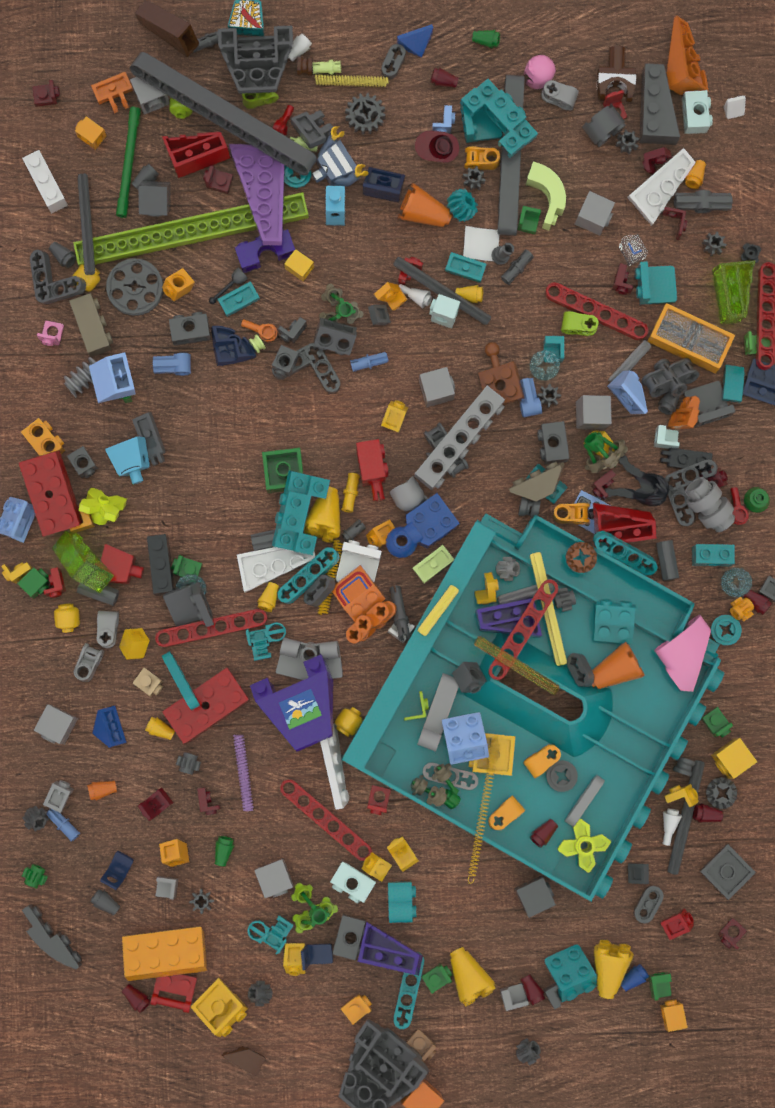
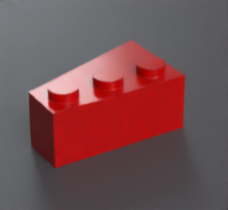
[162,132,230,178]
[593,503,657,546]

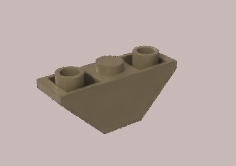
[509,461,565,501]

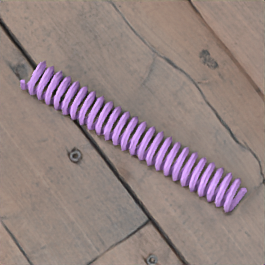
[233,735,254,811]

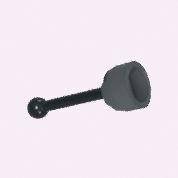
[209,268,248,304]

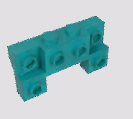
[460,78,538,158]
[272,471,330,555]

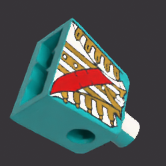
[228,0,264,36]

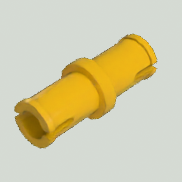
[341,473,360,513]

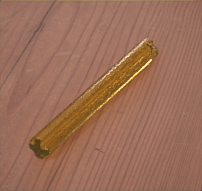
[474,636,560,695]

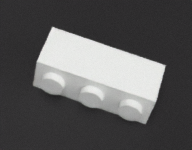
[22,150,68,214]

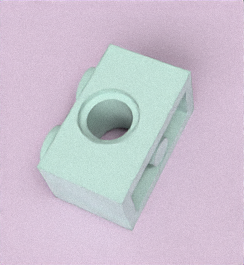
[682,90,713,134]
[429,294,460,329]
[330,861,376,903]

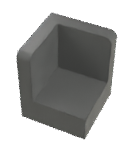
[543,983,562,1010]

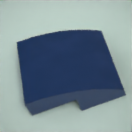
[743,358,775,406]

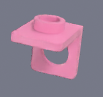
[37,321,64,346]

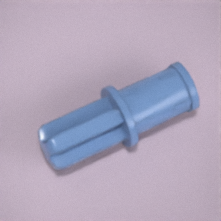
[350,352,388,372]
[46,808,81,842]

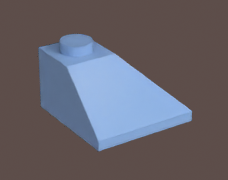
[607,370,648,414]

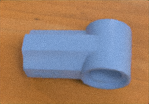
[153,353,191,375]
[520,378,542,418]

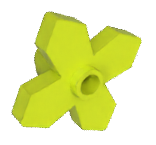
[79,488,127,525]
[557,819,611,873]

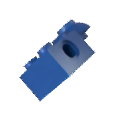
[386,493,460,558]

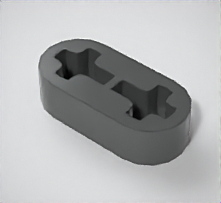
[381,44,406,80]
[304,575,335,607]
[567,653,594,687]

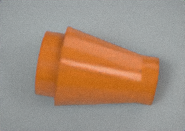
[87,781,117,801]

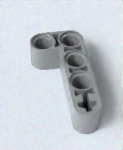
[417,673,459,751]

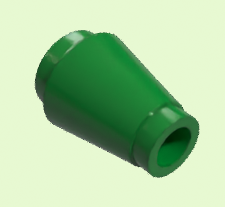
[472,30,500,49]
[214,836,235,866]

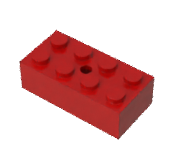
[18,450,83,537]
[162,668,250,744]

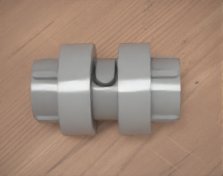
[685,477,735,532]

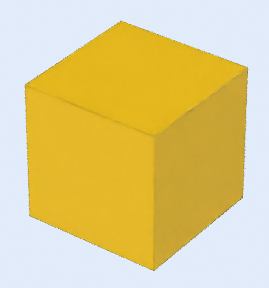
[711,738,757,779]

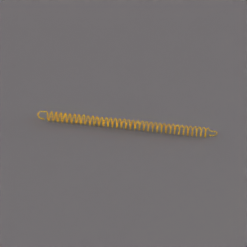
[468,735,500,884]

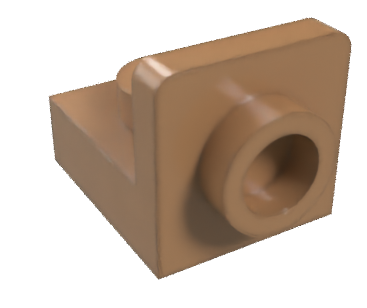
[406,1028,436,1062]

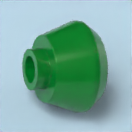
[744,487,770,513]

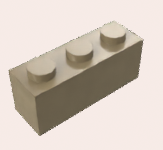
[69,293,113,357]

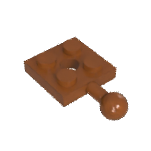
[478,342,525,410]

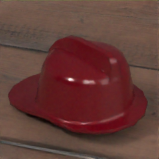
[415,130,460,163]

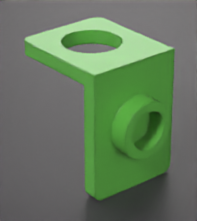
[744,331,771,355]

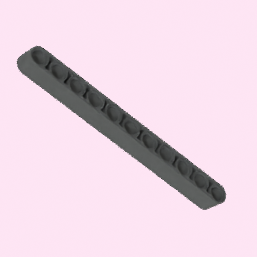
[130,52,317,176]

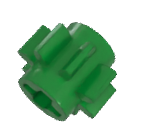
[22,864,48,888]

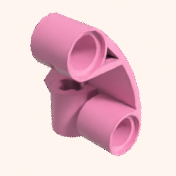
[654,615,711,692]

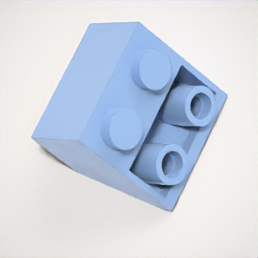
[89,352,136,403]

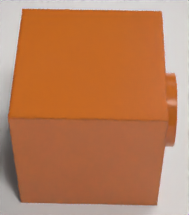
[400,1079,444,1108]

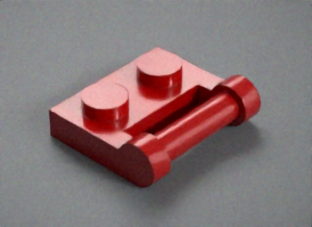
[150,974,198,1013]

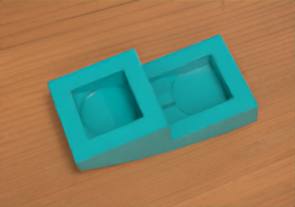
[722,365,744,403]

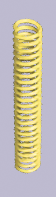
[315,75,388,87]

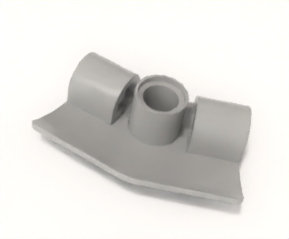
[276,637,343,680]

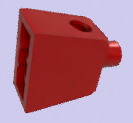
[95,544,144,584]

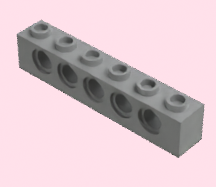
[414,385,505,491]

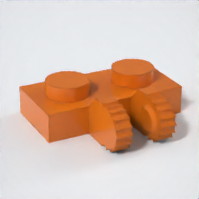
[91,72,133,114]
[667,396,700,430]

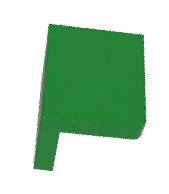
[517,206,541,234]
[649,972,672,1001]

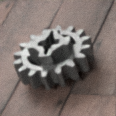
[345,93,385,135]

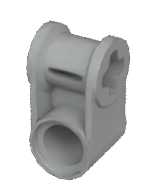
[541,80,579,111]
[97,611,119,649]
[74,643,104,682]

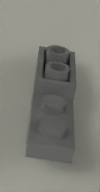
[22,904,82,969]

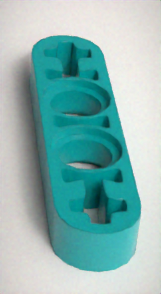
[593,531,658,576]
[278,547,339,604]
[162,651,200,710]
[393,951,424,1029]

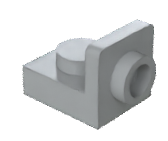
[43,780,74,813]

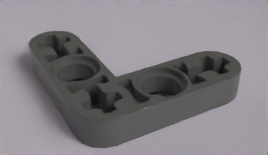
[30,250,86,304]
[272,343,340,394]
[665,459,718,526]

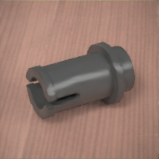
[341,519,366,542]

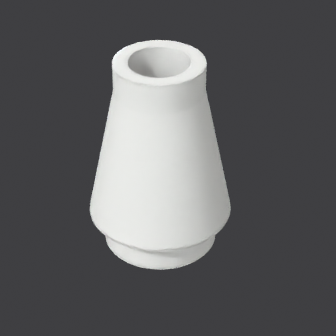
[288,33,312,62]

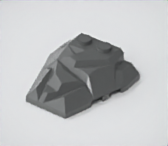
[218,25,293,94]
[338,1019,430,1108]

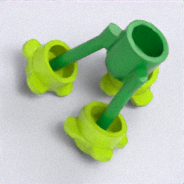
[291,883,338,933]

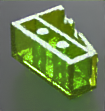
[712,260,756,324]
[52,531,114,593]

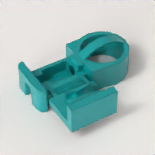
[246,622,286,661]
[248,915,294,954]

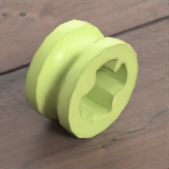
[249,334,266,354]

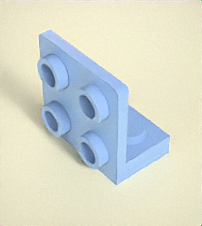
[442,712,489,765]

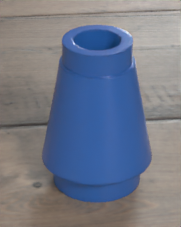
[621,964,649,992]

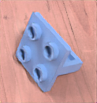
[0,497,35,543]

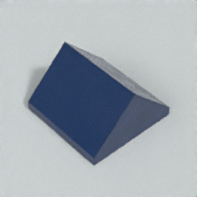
[363,167,405,203]

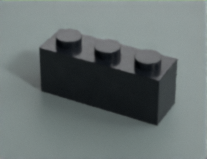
[147,534,175,596]

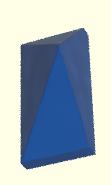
[397,24,433,58]
[92,706,127,748]

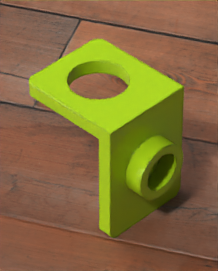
[404,691,429,721]

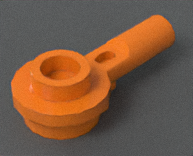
[241,319,278,342]

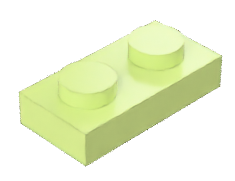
[412,545,454,583]

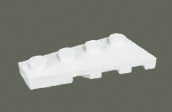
[627,148,695,225]
[237,547,315,593]
[320,723,349,810]

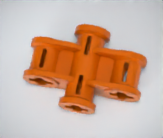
[346,601,396,644]

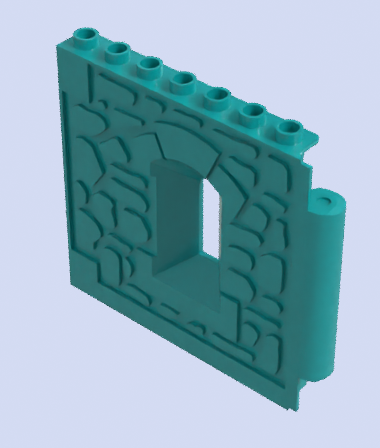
[342,513,725,901]

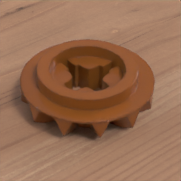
[566,542,597,573]

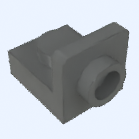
[278,317,307,344]

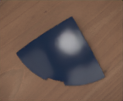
[211,326,256,366]

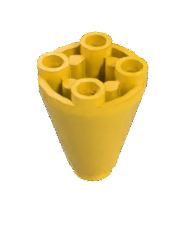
[304,487,340,543]
[594,940,633,999]
[450,947,496,1007]

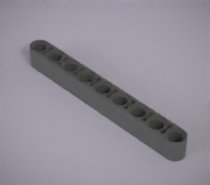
[497,75,524,236]

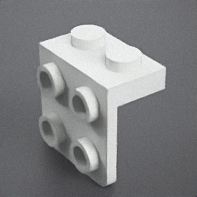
[336,540,382,582]

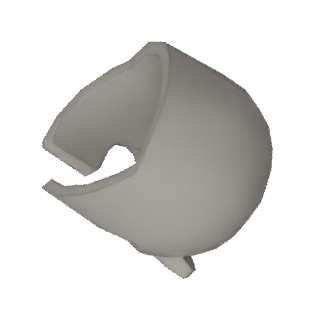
[389,476,428,511]

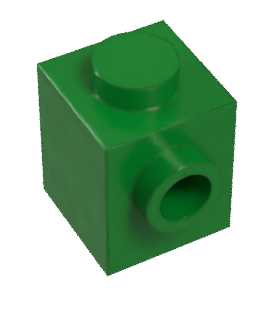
[17,567,50,599]

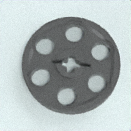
[106,258,163,316]

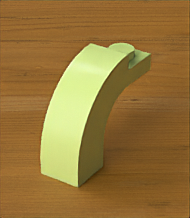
[526,162,566,230]

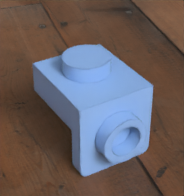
[432,105,455,134]

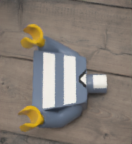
[311,126,368,186]

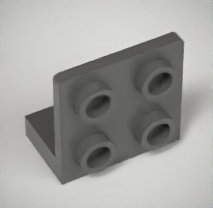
[684,381,736,428]
[163,582,214,627]

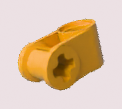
[464,146,500,170]
[553,503,590,525]
[523,744,561,779]
[488,795,525,830]

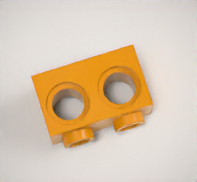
[21,418,65,456]

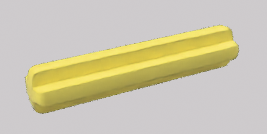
[418,585,459,636]

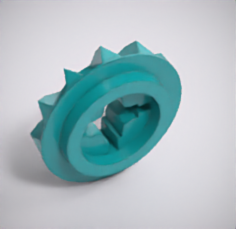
[284,165,311,189]
[710,615,742,646]

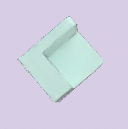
[654,425,680,449]

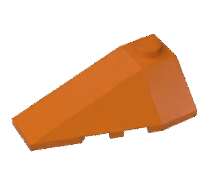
[667,16,709,95]

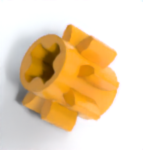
[730,597,754,622]

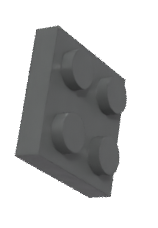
[700,844,756,900]

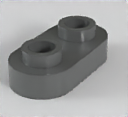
[634,886,664,923]

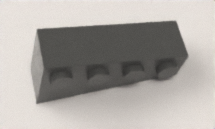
[639,63,680,145]

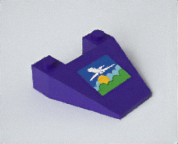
[250,655,333,752]

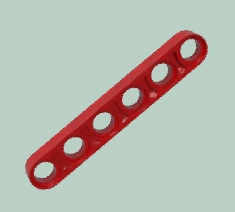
[756,262,775,370]
[545,282,648,341]
[488,580,558,680]
[155,609,267,647]
[280,779,372,861]

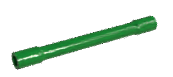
[116,107,141,218]

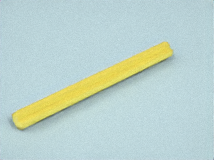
[530,552,567,666]

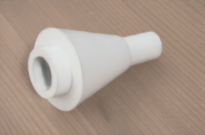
[399,284,432,308]
[662,808,682,846]

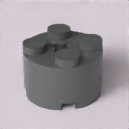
[582,104,626,147]

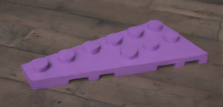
[229,144,284,245]

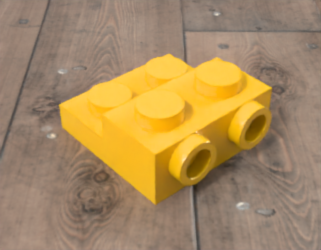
[469,733,515,776]
[191,978,248,1037]

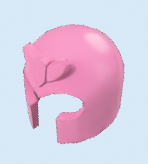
[524,55,555,89]

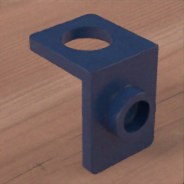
[100,851,134,890]
[301,944,333,970]

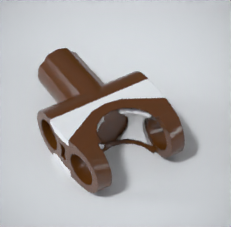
[597,46,636,102]

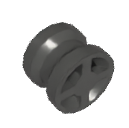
[673,757,696,777]

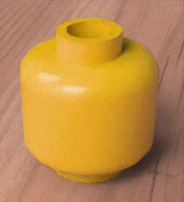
[72,264,101,292]
[54,603,80,633]
[335,707,363,737]

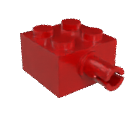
[356,439,389,502]

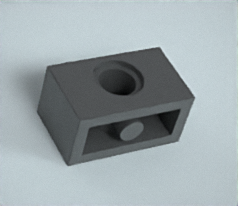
[169,312,211,346]
[537,421,570,465]
[332,914,366,960]

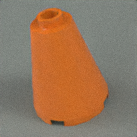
[398,183,452,227]
[592,642,645,689]

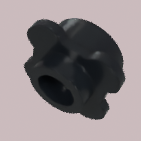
[741,243,761,264]

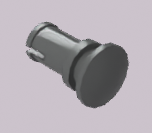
[491,243,514,265]

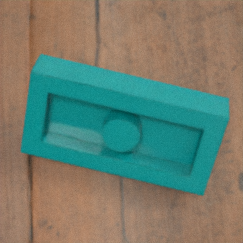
[445,252,487,283]
[218,281,260,317]

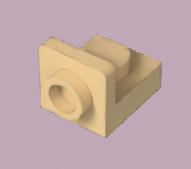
[133,668,163,697]

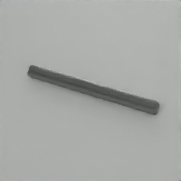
[78,173,95,275]
[393,257,491,325]
[667,760,705,875]

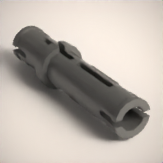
[389,585,411,641]

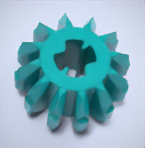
[447,189,478,222]

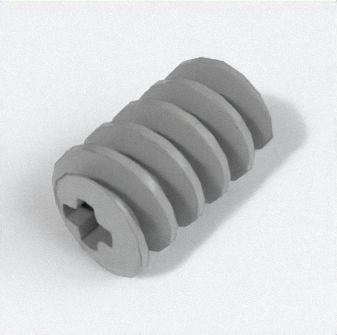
[64,357,96,398]

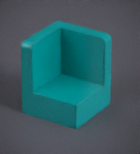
[543,336,564,363]

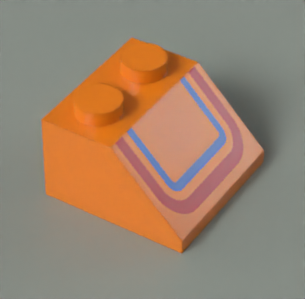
[332,565,386,622]

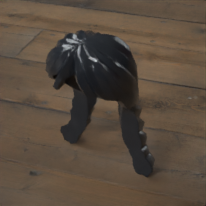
[605,455,670,507]

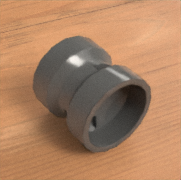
[518,497,541,518]

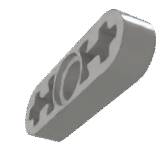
[422,763,478,790]
[565,774,605,827]

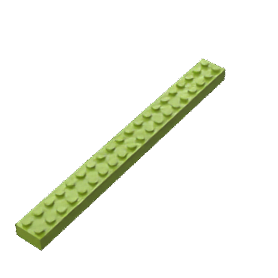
[73,193,309,266]

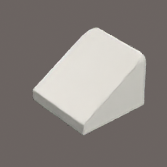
[723,95,746,119]

